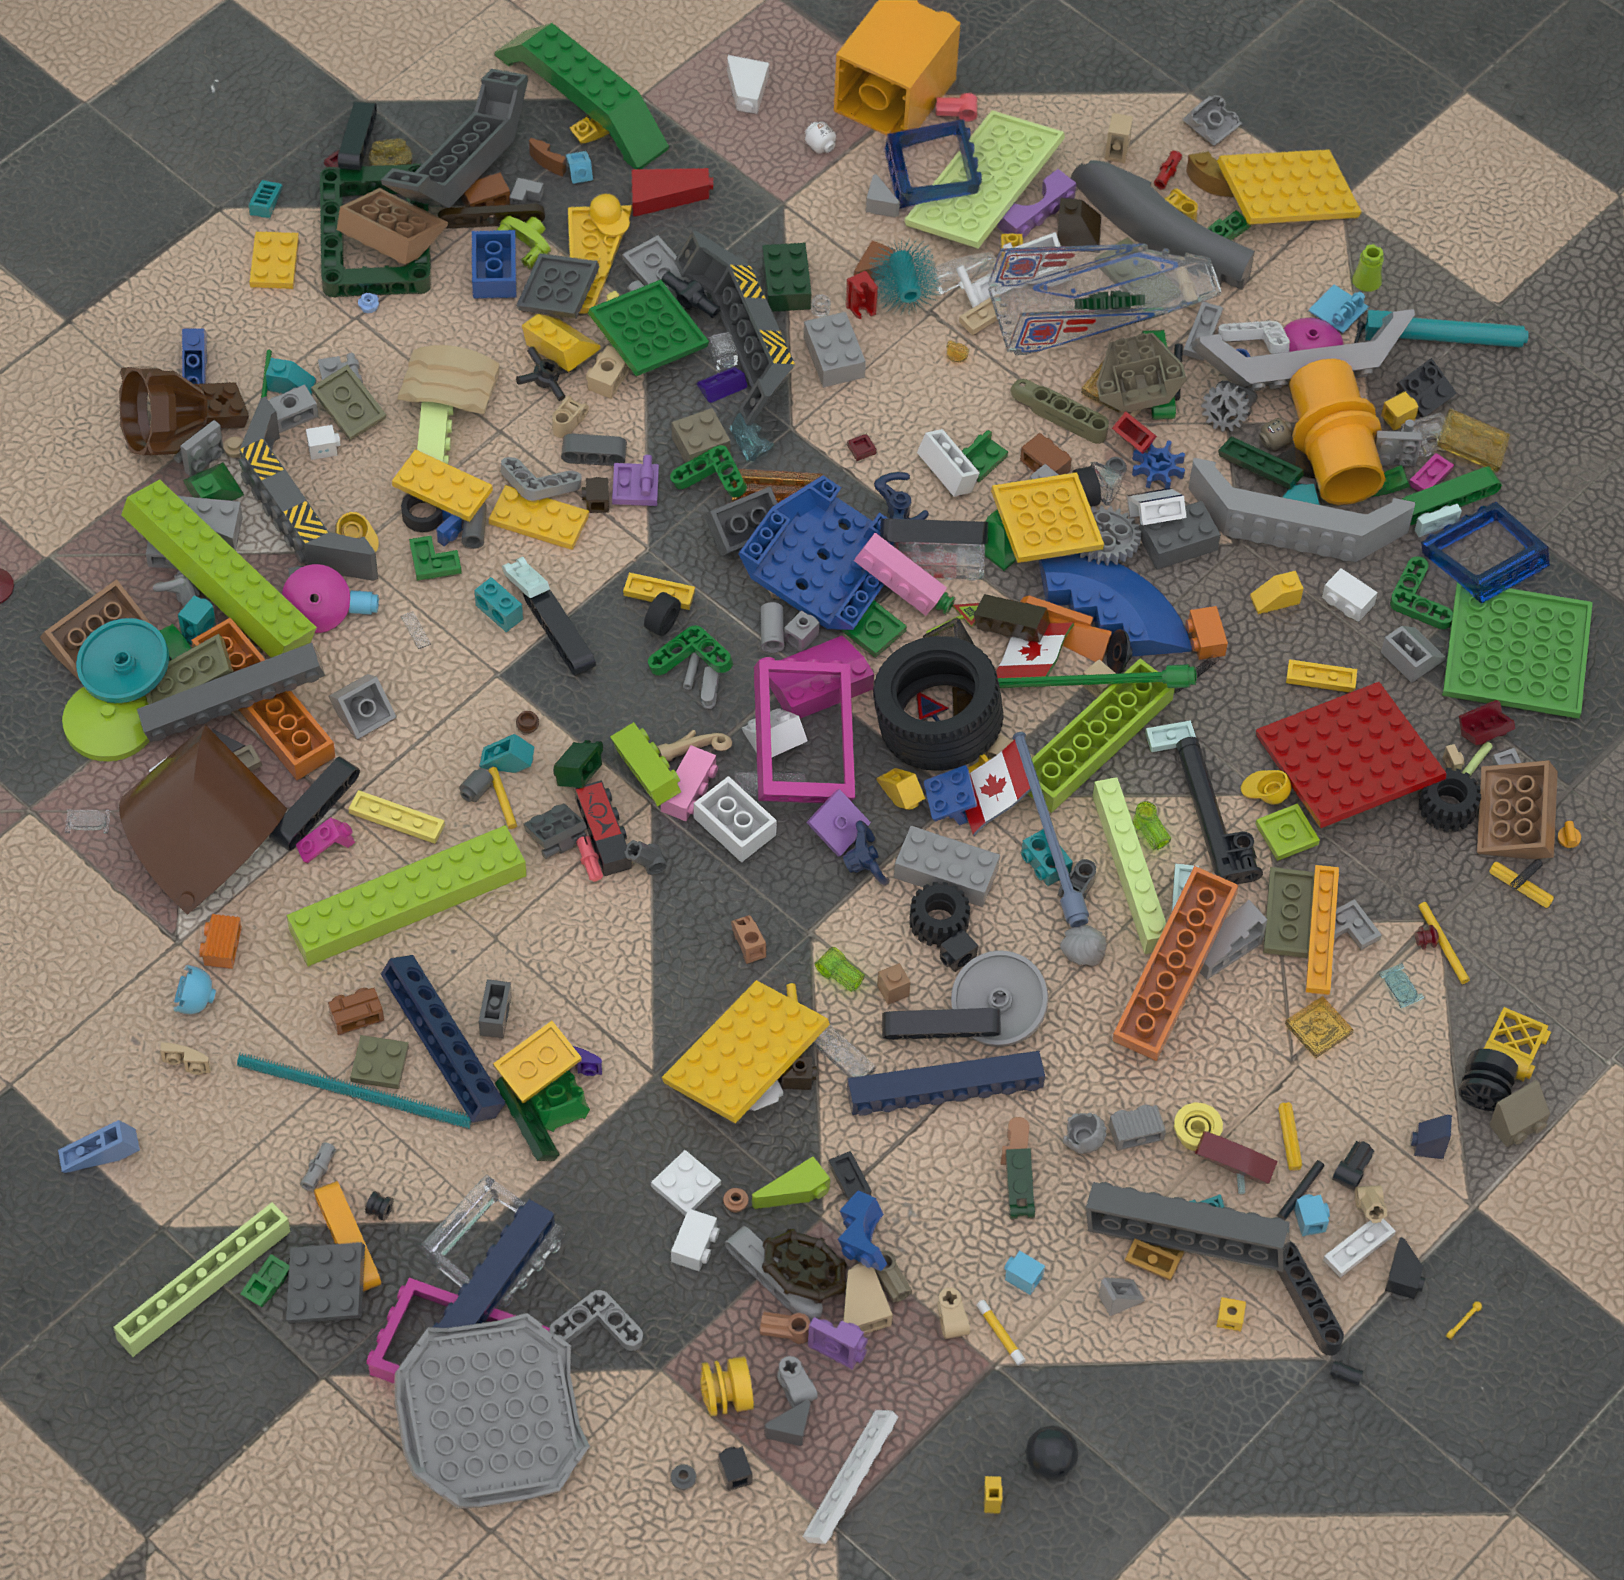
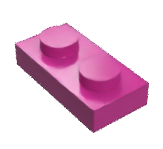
[1409,453,1454,492]

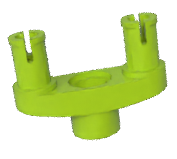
[496,216,551,269]

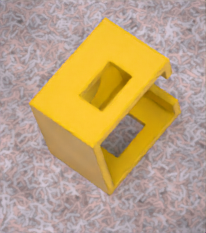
[1216,1297,1246,1331]

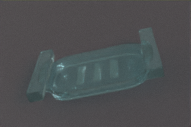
[1379,963,1424,1008]

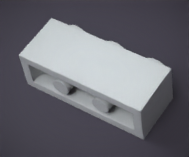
[917,429,980,497]

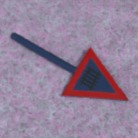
[917,692,949,721]

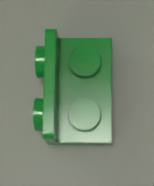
[962,430,1008,483]

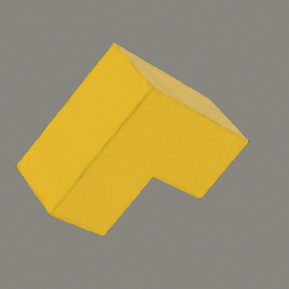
[984,1476,1002,1513]

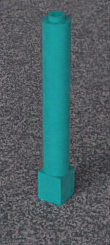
[1365,310,1529,347]

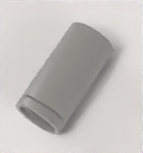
[760,602,784,653]

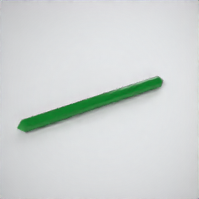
[261,349,272,398]

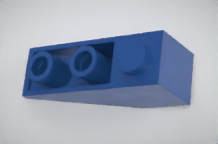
[182,328,207,384]

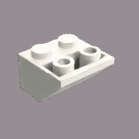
[742,708,808,757]

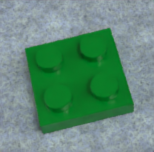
[842,600,907,658]

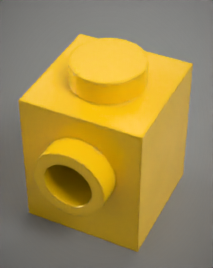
[1381,392,1418,431]

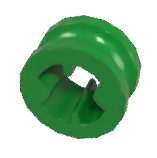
[936,592,956,615]

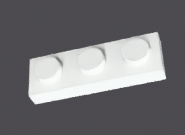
[1323,1218,1396,1278]

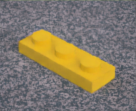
[623,572,695,610]
[1286,659,1357,693]

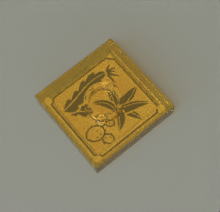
[1285,996,1354,1059]

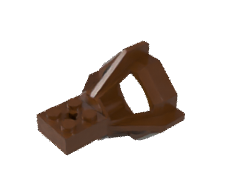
[119,366,249,456]

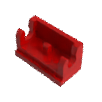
[846,271,878,319]

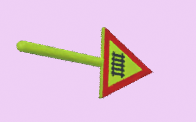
[926,603,979,635]

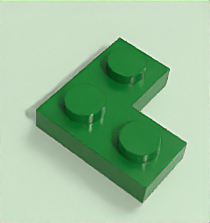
[409,536,462,581]

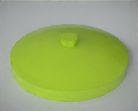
[62,687,150,762]

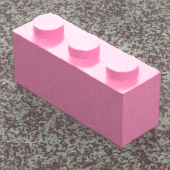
[661,746,718,821]

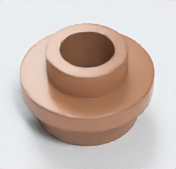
[723,1188,748,1213]

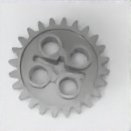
[1080,505,1141,565]

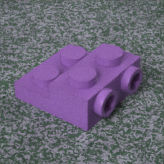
[808,1317,868,1369]

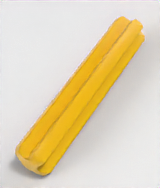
[1489,862,1554,908]
[1278,1102,1302,1171]

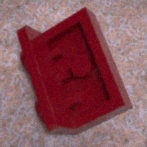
[1459,700,1516,746]

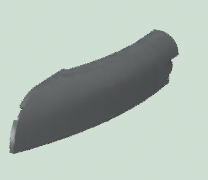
[1071,160,1255,290]

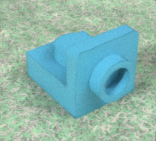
[566,151,593,184]

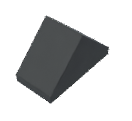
[764,1399,811,1446]

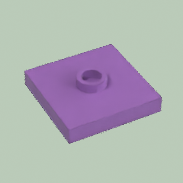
[806,789,871,856]

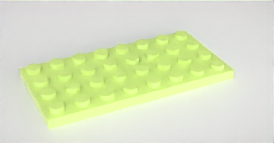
[905,110,1065,248]

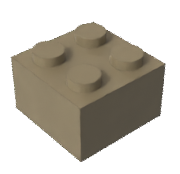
[672,408,731,468]

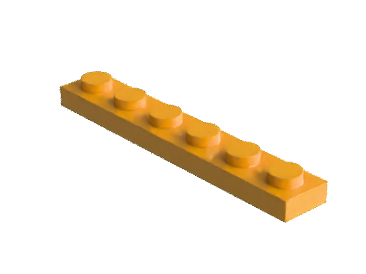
[1305,865,1339,995]

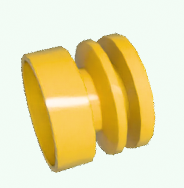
[700,1356,754,1417]

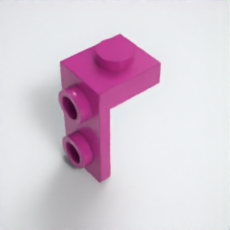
[296,817,355,863]

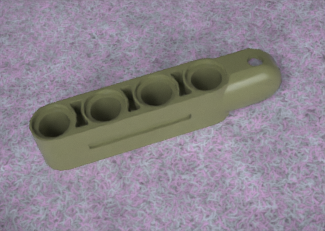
[1010,379,1109,444]

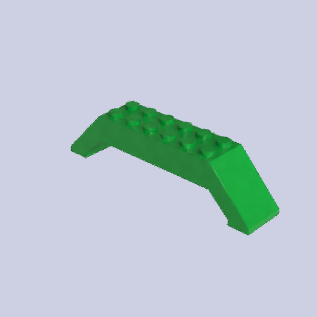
[494,23,669,169]

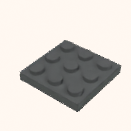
[516,253,600,319]
[286,1242,365,1323]

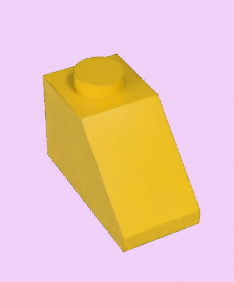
[1250,571,1304,614]
[876,768,925,810]

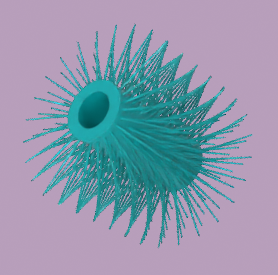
[869,239,942,314]

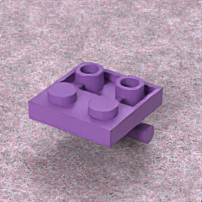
[612,455,659,506]

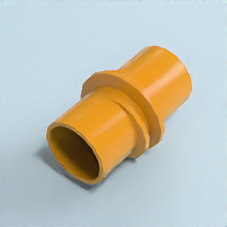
[1289,359,1385,505]

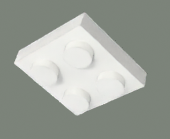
[651,1150,721,1216]

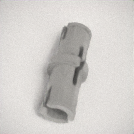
[300,1142,336,1192]

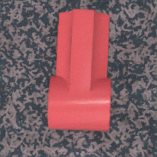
[936,93,977,122]

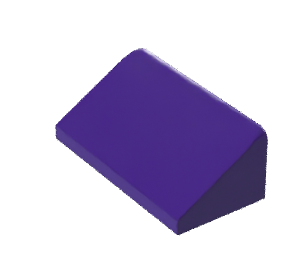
[697,367,747,403]

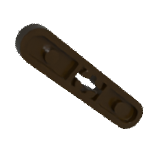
[437,203,545,229]

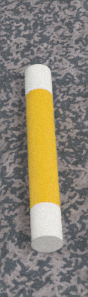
[976,1300,1026,1366]

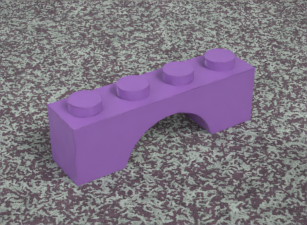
[997,169,1076,238]

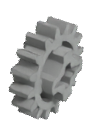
[1201,383,1250,432]

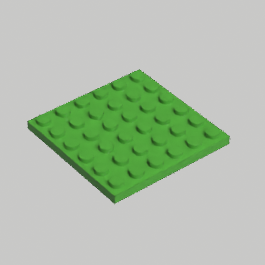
[1442,580,1593,719]

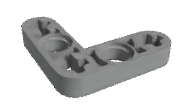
[500,457,582,500]
[549,1290,643,1351]

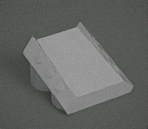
[1182,95,1243,146]

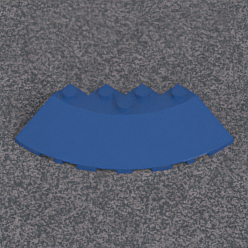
[1038,553,1192,657]

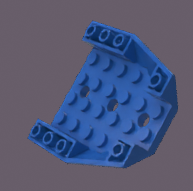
[739,475,894,630]

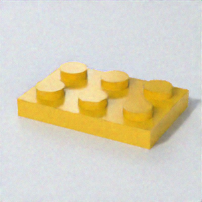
[249,231,299,289]
[493,1021,582,1103]

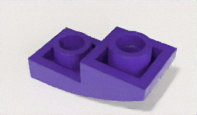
[573,1046,602,1076]

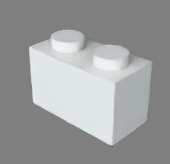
[1322,568,1378,622]
[671,1209,720,1271]

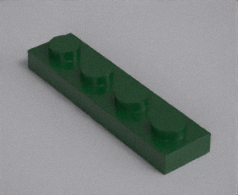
[1218,436,1304,490]
[495,1077,560,1161]

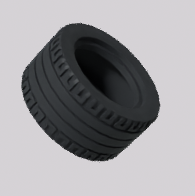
[873,636,1004,771]

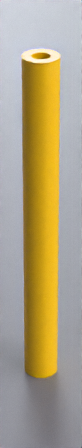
[1418,902,1470,984]

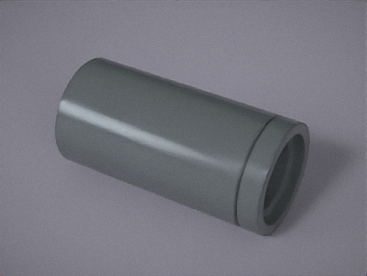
[462,502,487,549]

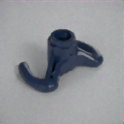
[874,472,929,520]
[843,820,890,886]

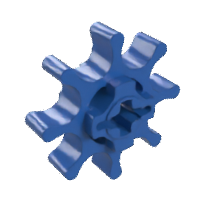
[1132,441,1185,489]

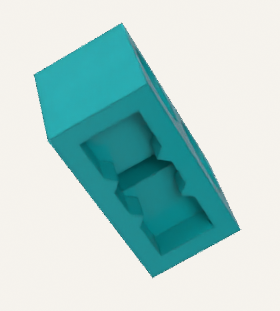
[474,577,523,632]
[1021,829,1073,887]

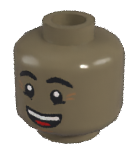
[1259,418,1293,451]

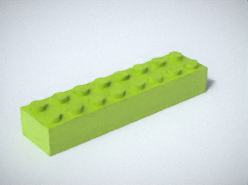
[1028,658,1175,813]

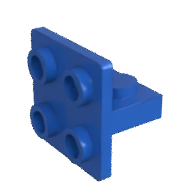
[924,765,977,826]

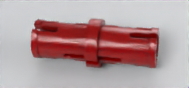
[1154,150,1183,189]

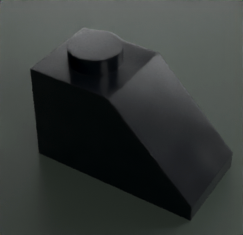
[1385,1237,1426,1299]

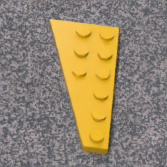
[568,205,632,314]

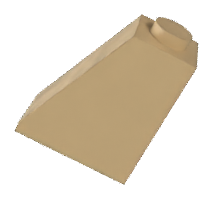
[844,1263,892,1334]

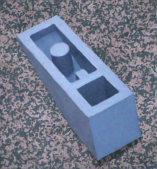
[58,1120,140,1173]

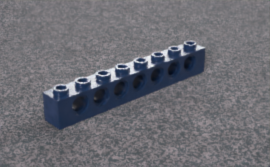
[381,955,505,1123]

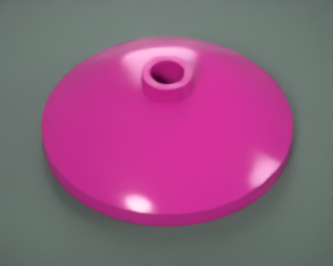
[1283,318,1344,352]
[282,564,350,633]

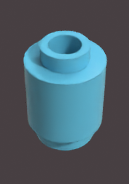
[349,590,379,615]

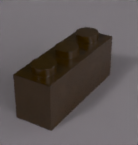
[974,594,1050,643]

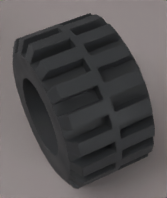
[1419,768,1481,832]
[909,882,970,948]

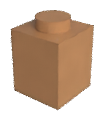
[877,963,911,1005]

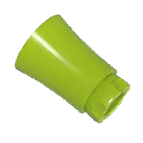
[1352,244,1384,292]

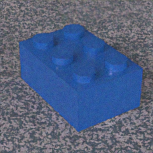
[472,230,517,298]

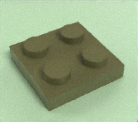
[350,1035,409,1089]

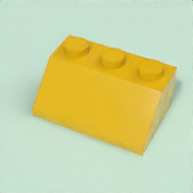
[522,314,601,372]

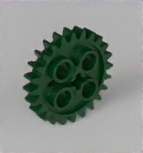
[1074,290,1146,313]

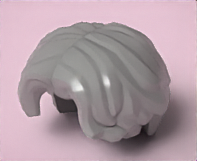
[1060,925,1107,966]
[1062,1113,1107,1154]

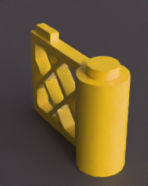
[1484,1007,1551,1082]

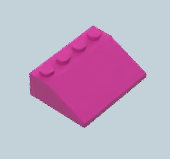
[769,635,874,719]

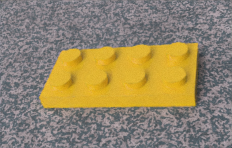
[392,449,493,522]
[488,485,589,550]

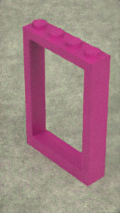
[754,657,855,803]
[366,1278,550,1384]

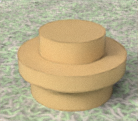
[223,436,243,458]

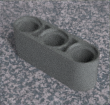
[561,434,627,466]

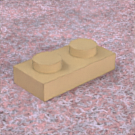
[959,296,1007,335]

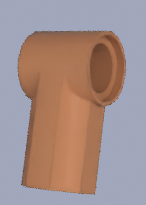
[760,1312,810,1344]

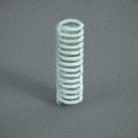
[1237,1174,1245,1194]

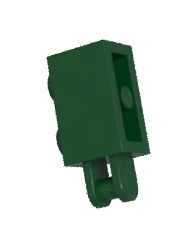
[553,740,603,788]

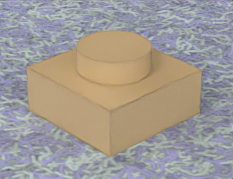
[1443,744,1464,771]

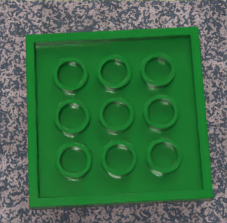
[588,279,709,377]

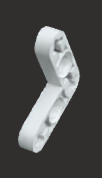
[1218,321,1289,354]

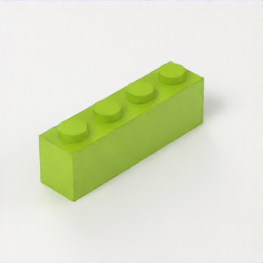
[610,722,681,807]

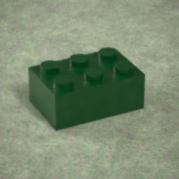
[762,243,812,312]

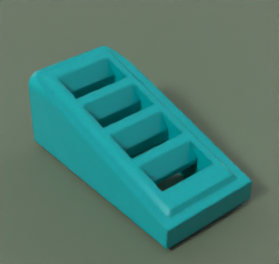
[249,180,283,219]

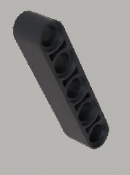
[338,101,377,170]
[880,518,989,544]
[523,590,596,676]
[269,756,360,851]
[882,1008,1001,1040]
[1276,1241,1344,1356]

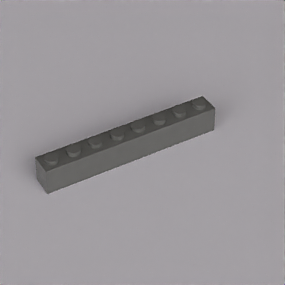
[137,643,326,742]

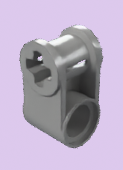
[777,1356,818,1408]

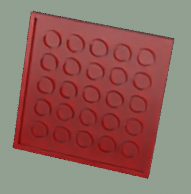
[1256,682,1446,828]

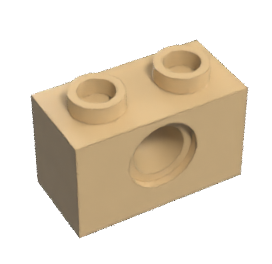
[1104,113,1133,163]
[586,345,630,399]

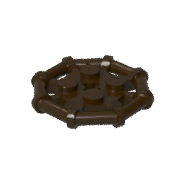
[762,1229,847,1304]

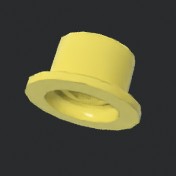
[1174,1102,1223,1151]

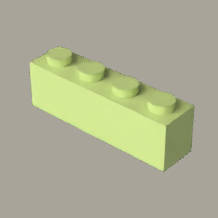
[417,401,454,465]

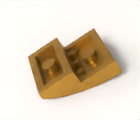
[1125,1238,1185,1281]

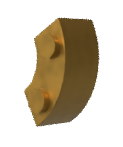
[1186,151,1234,197]

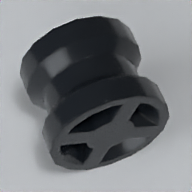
[365,1191,394,1221]

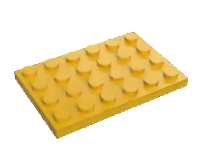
[1217,150,1362,224]
[662,980,830,1123]

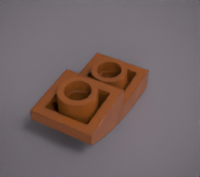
[529,138,566,177]

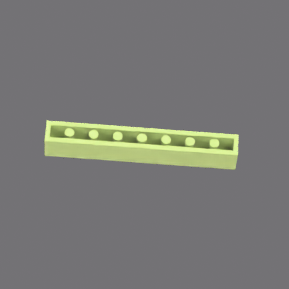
[1092,777,1166,954]
[114,1203,290,1357]

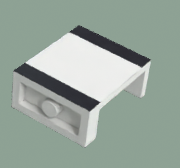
[1127,488,1186,525]

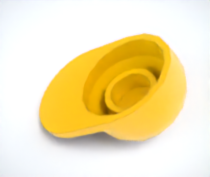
[589,194,630,236]
[335,512,379,552]
[1241,770,1292,805]

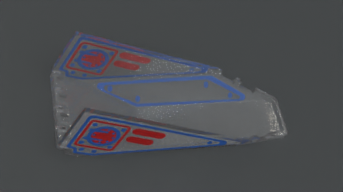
[988,244,1221,355]

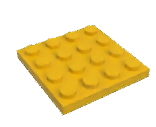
[991,472,1104,563]

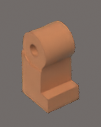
[731,915,766,964]
[1000,1117,1030,1165]

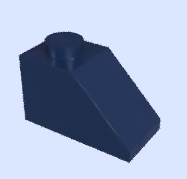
[1410,1115,1452,1159]

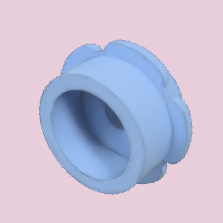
[358,293,379,313]

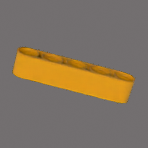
[314,1181,382,1292]

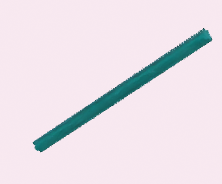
[237,1052,472,1129]

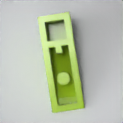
[752,1157,830,1209]

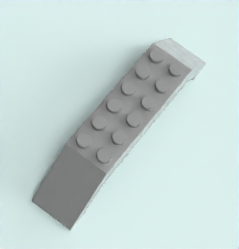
[1191,309,1415,392]
[1188,458,1415,562]

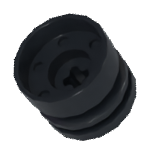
[1458,1049,1518,1111]

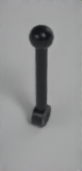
[1354,321,1365,343]

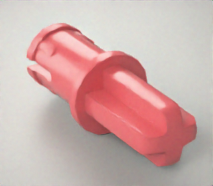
[576,836,603,882]

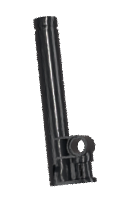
[1176,737,1263,885]

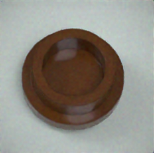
[516,711,539,733]

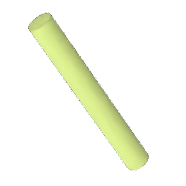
[1462,742,1493,776]

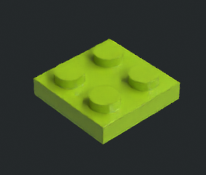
[1255,803,1320,861]

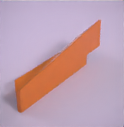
[1020,596,1112,662]

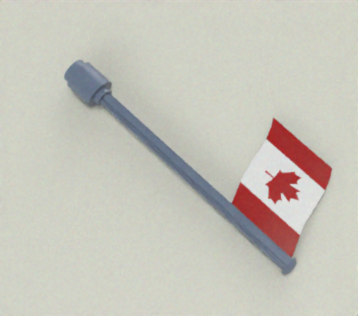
[965,732,1089,928]

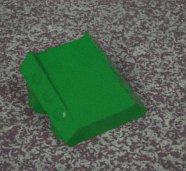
[530,1070,590,1132]

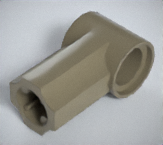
[875,1250,912,1303]

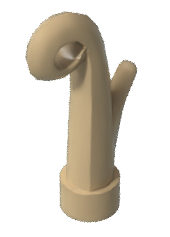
[657,730,732,762]

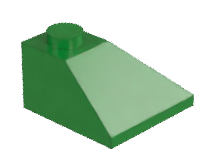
[183,462,244,501]
[971,509,1016,571]

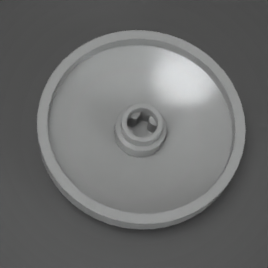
[951,951,1048,1047]

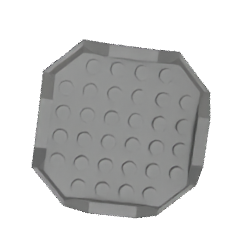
[395,1313,590,1508]

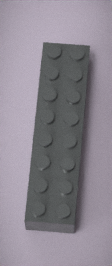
[1086,1182,1290,1272]

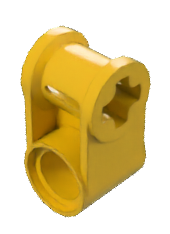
[1164,188,1198,222]

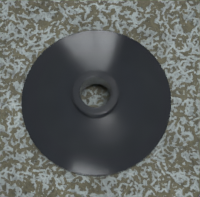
[1107,629,1132,674]

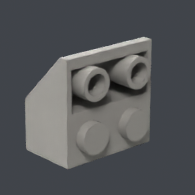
[1381,626,1446,683]

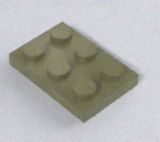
[311,364,386,441]

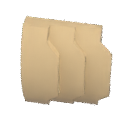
[398,345,500,414]

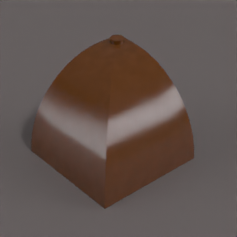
[119,724,287,915]

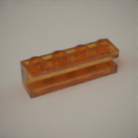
[732,469,823,503]

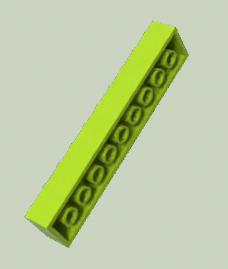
[121,479,317,658]
[286,825,526,966]

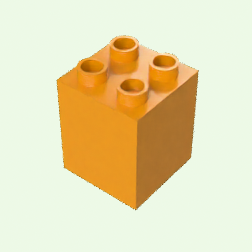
[834,0,960,145]

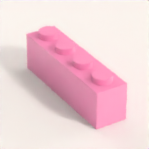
[854,533,947,616]

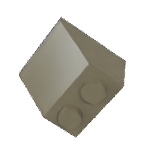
[1489,1080,1550,1147]

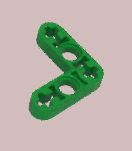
[670,445,747,498]
[1390,556,1453,629]
[648,625,733,675]

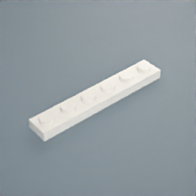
[803,1410,898,1544]

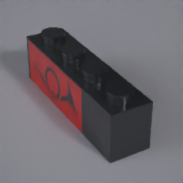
[575,780,632,876]

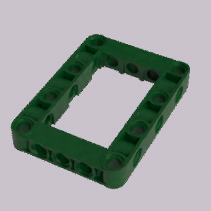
[320,163,431,298]

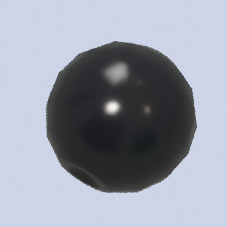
[1025,1426,1079,1479]

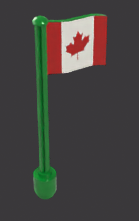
[996,622,1197,688]

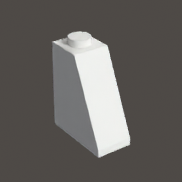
[727,55,769,114]

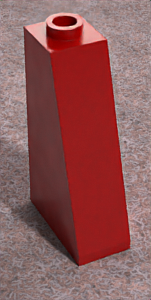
[632,168,713,216]

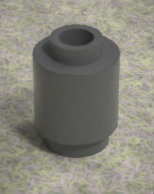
[459,768,493,802]

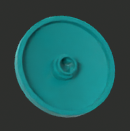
[76,618,169,703]

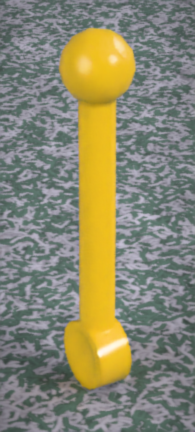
[1446,1301,1482,1340]

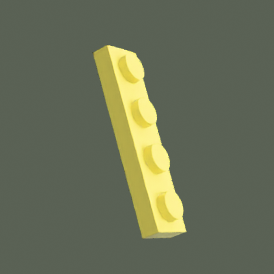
[348,790,445,844]

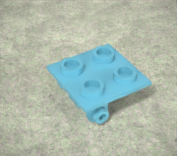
[1308,285,1369,333]

